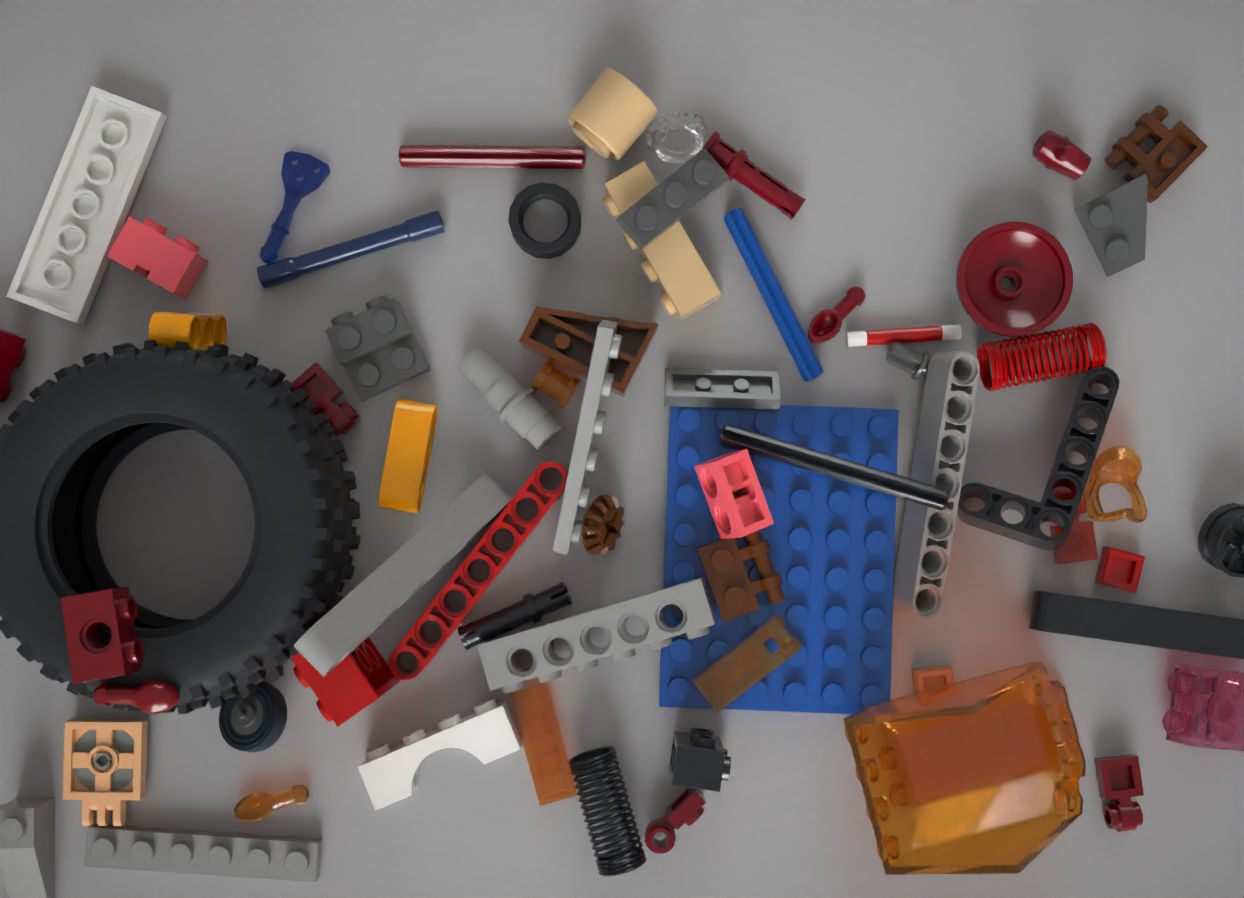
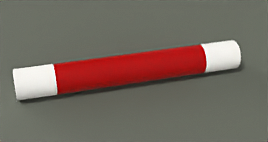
[845,324,962,347]

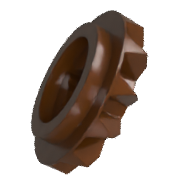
[582,494,625,556]

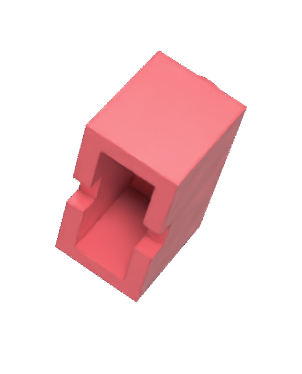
[107,216,208,299]

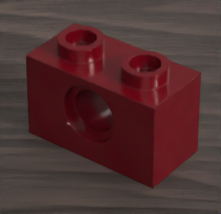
[60,586,144,684]

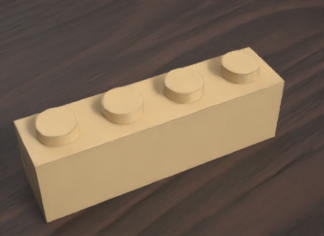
[602,161,721,322]

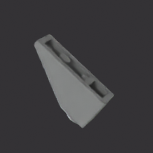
[0,797,55,898]

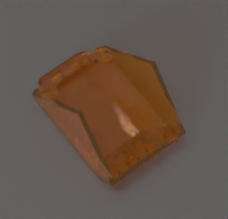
[843,661,1086,875]

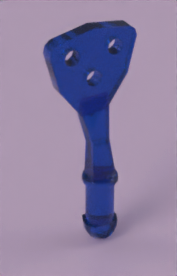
[260,151,330,264]

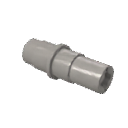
[458,346,562,450]

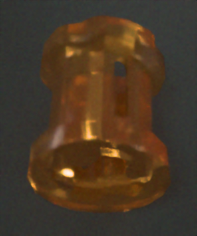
[531,360,581,409]

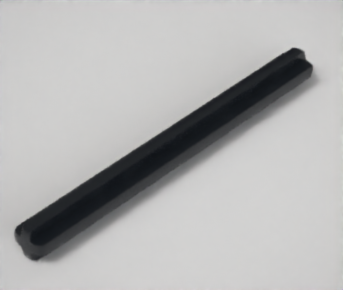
[720,424,950,510]

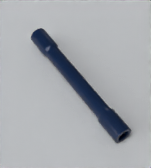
[257,210,445,289]

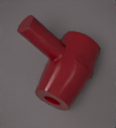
[1032,130,1091,180]

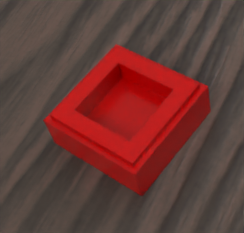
[1094,546,1145,593]

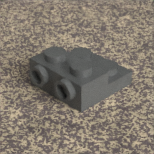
[325,295,431,402]

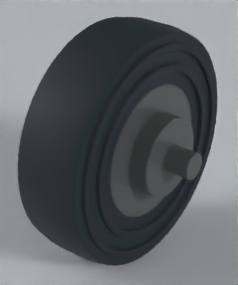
[219,682,287,752]

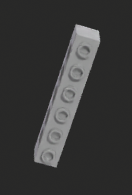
[477,577,717,694]

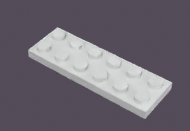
[6,86,167,325]

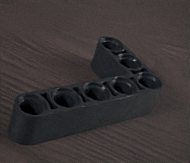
[957,366,1120,551]

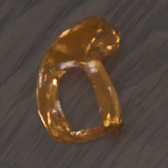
[1084,446,1147,523]

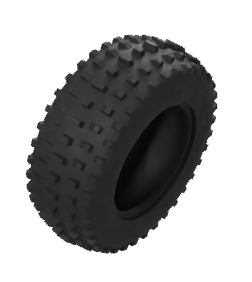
[0,340,361,714]

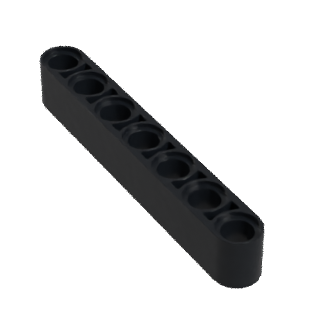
[1029,590,1244,659]

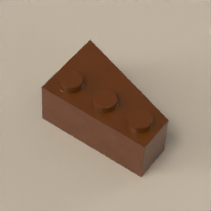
[519,306,658,397]

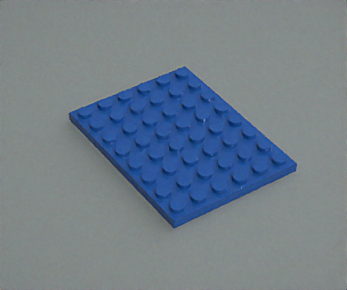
[659,405,899,716]

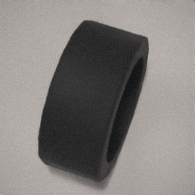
[508,182,581,259]

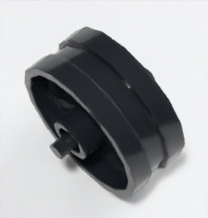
[1198,503,1244,578]

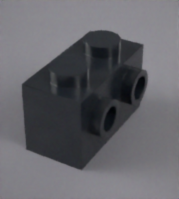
[669,728,731,792]

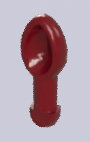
[808,286,866,343]
[93,681,180,713]

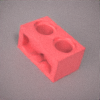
[694,449,774,539]

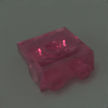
[1162,663,1244,751]

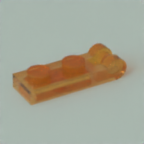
[692,614,803,713]

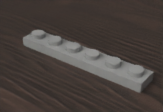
[552,320,623,555]
[84,824,322,882]

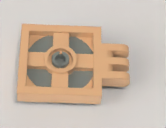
[63,719,148,826]

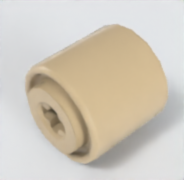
[567,68,658,161]

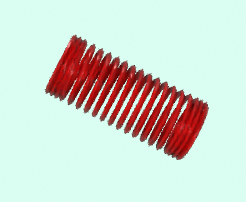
[977,323,1107,391]

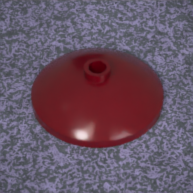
[956,221,1073,337]

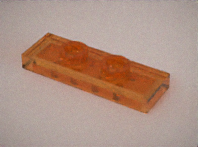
[509,682,577,806]

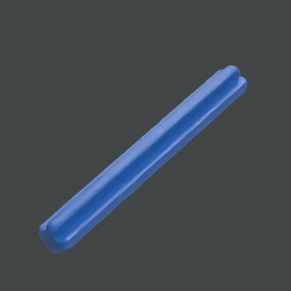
[724,208,823,381]

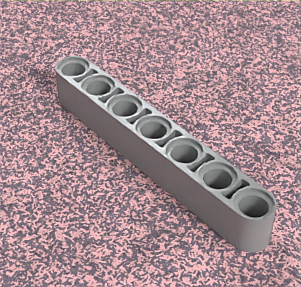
[893,352,980,618]
[294,472,513,677]

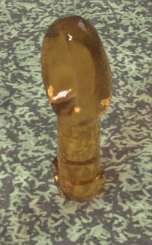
[233,784,309,823]

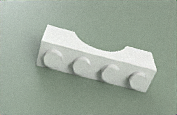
[358,698,523,811]

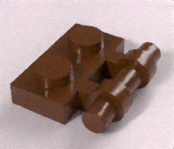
[1105,105,1208,203]
[696,530,785,622]

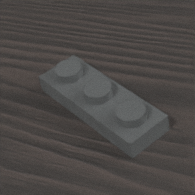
[617,148,729,251]
[664,368,781,410]

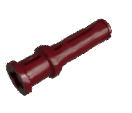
[702,131,806,220]

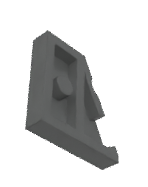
[1074,174,1148,277]

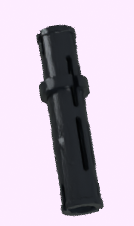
[458,582,573,650]

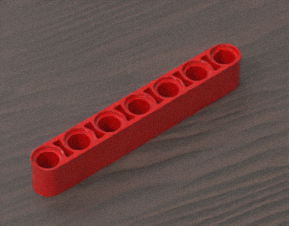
[388,461,568,681]

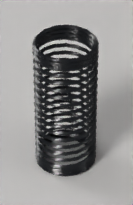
[568,746,647,877]

